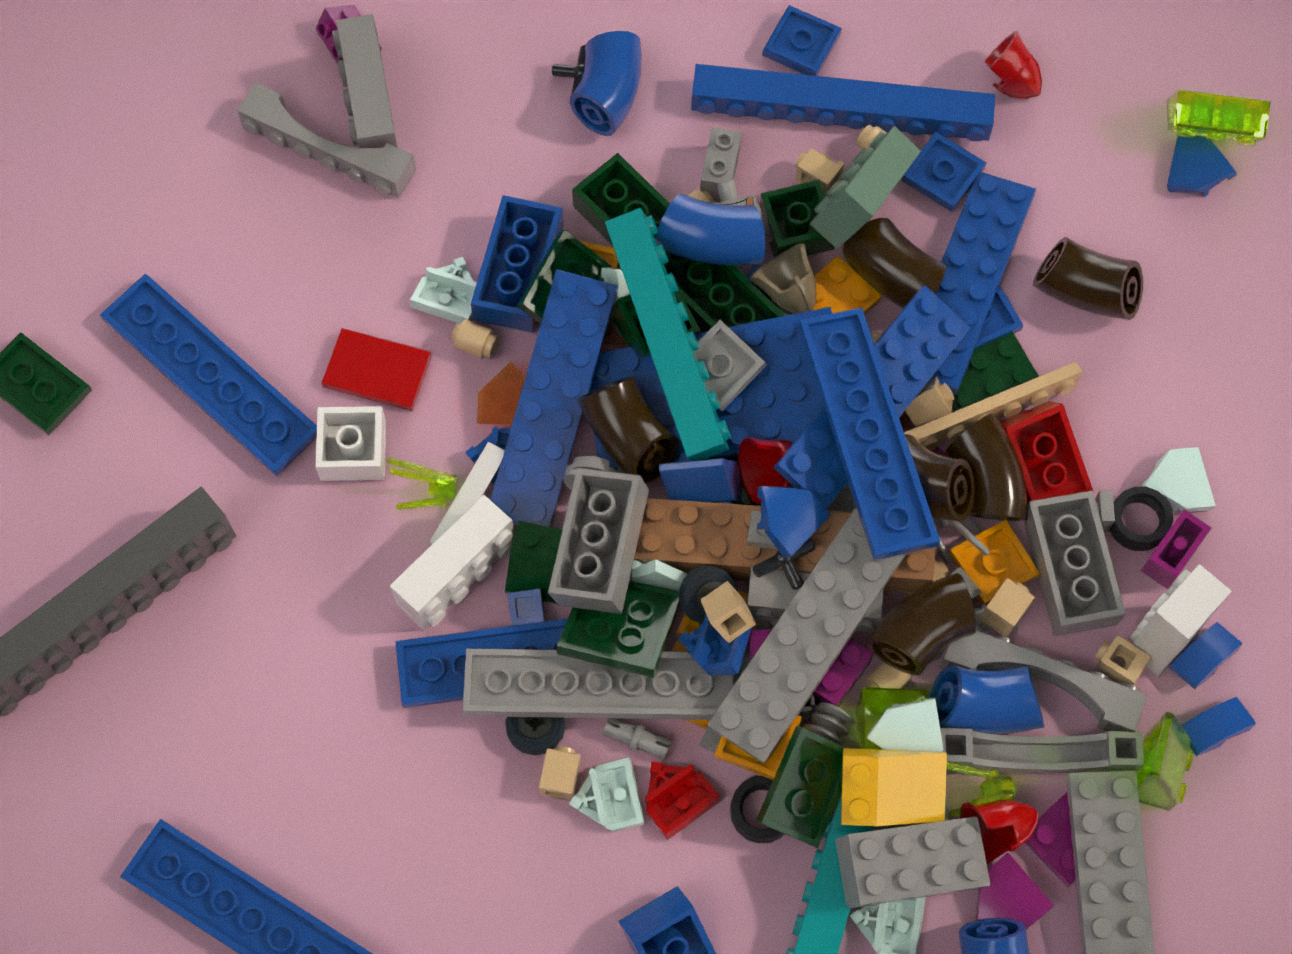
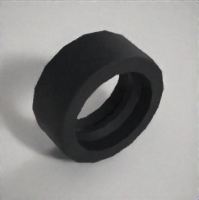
[1110,487,1173,551]
[730,776,784,843]

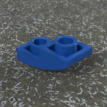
[1169,622,1243,689]
[1177,697,1256,757]

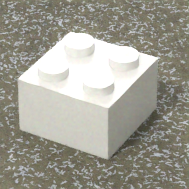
[315,406,386,481]

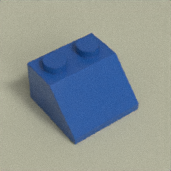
[659,458,742,504]
[618,886,716,954]

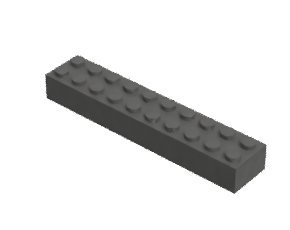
[0,486,236,716]

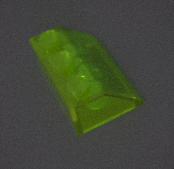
[1167,90,1271,146]

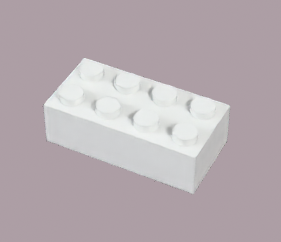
[390,495,515,631]
[1129,564,1232,676]

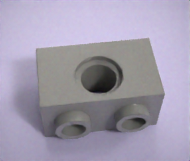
[700,127,742,201]

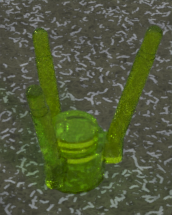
[387,457,457,510]
[946,763,1016,817]

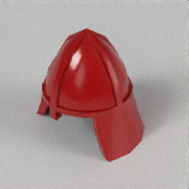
[985,31,1042,99]
[738,438,793,504]
[960,799,1038,864]

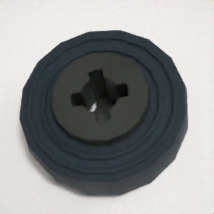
[679,566,738,624]
[505,717,565,756]

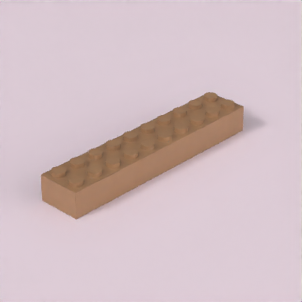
[631,498,937,593]

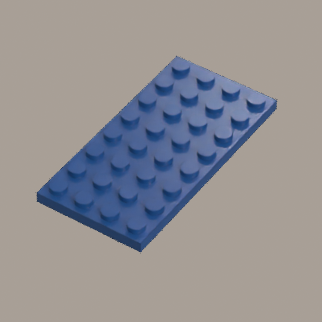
[589,307,832,471]

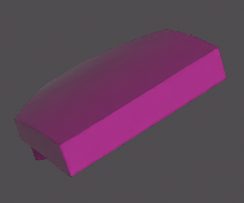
[976,853,1054,930]

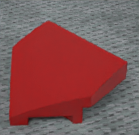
[645,761,721,840]

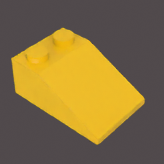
[841,748,947,826]

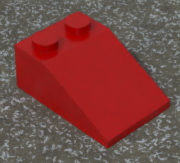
[1000,401,1094,503]

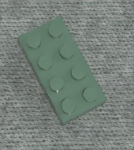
[810,126,921,249]

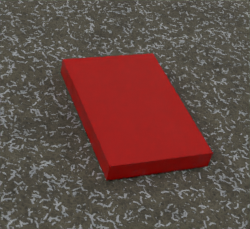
[321,328,432,411]

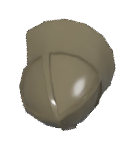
[749,243,816,314]

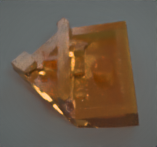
[477,362,526,425]

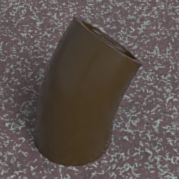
[842,218,947,308]
[1033,237,1143,320]
[577,376,678,484]
[945,413,1027,521]
[904,434,975,522]
[866,573,976,675]

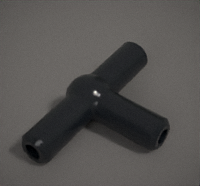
[551,45,586,95]
[752,538,816,590]

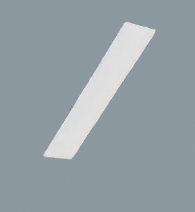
[430,442,505,544]

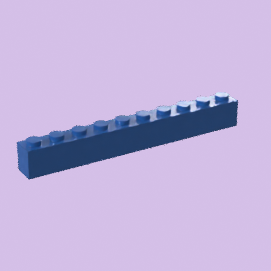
[691,64,995,142]

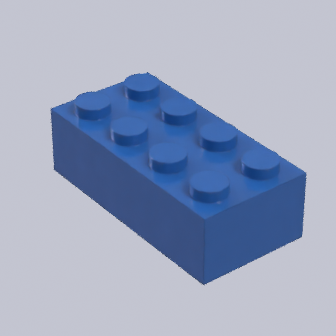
[470,195,564,333]

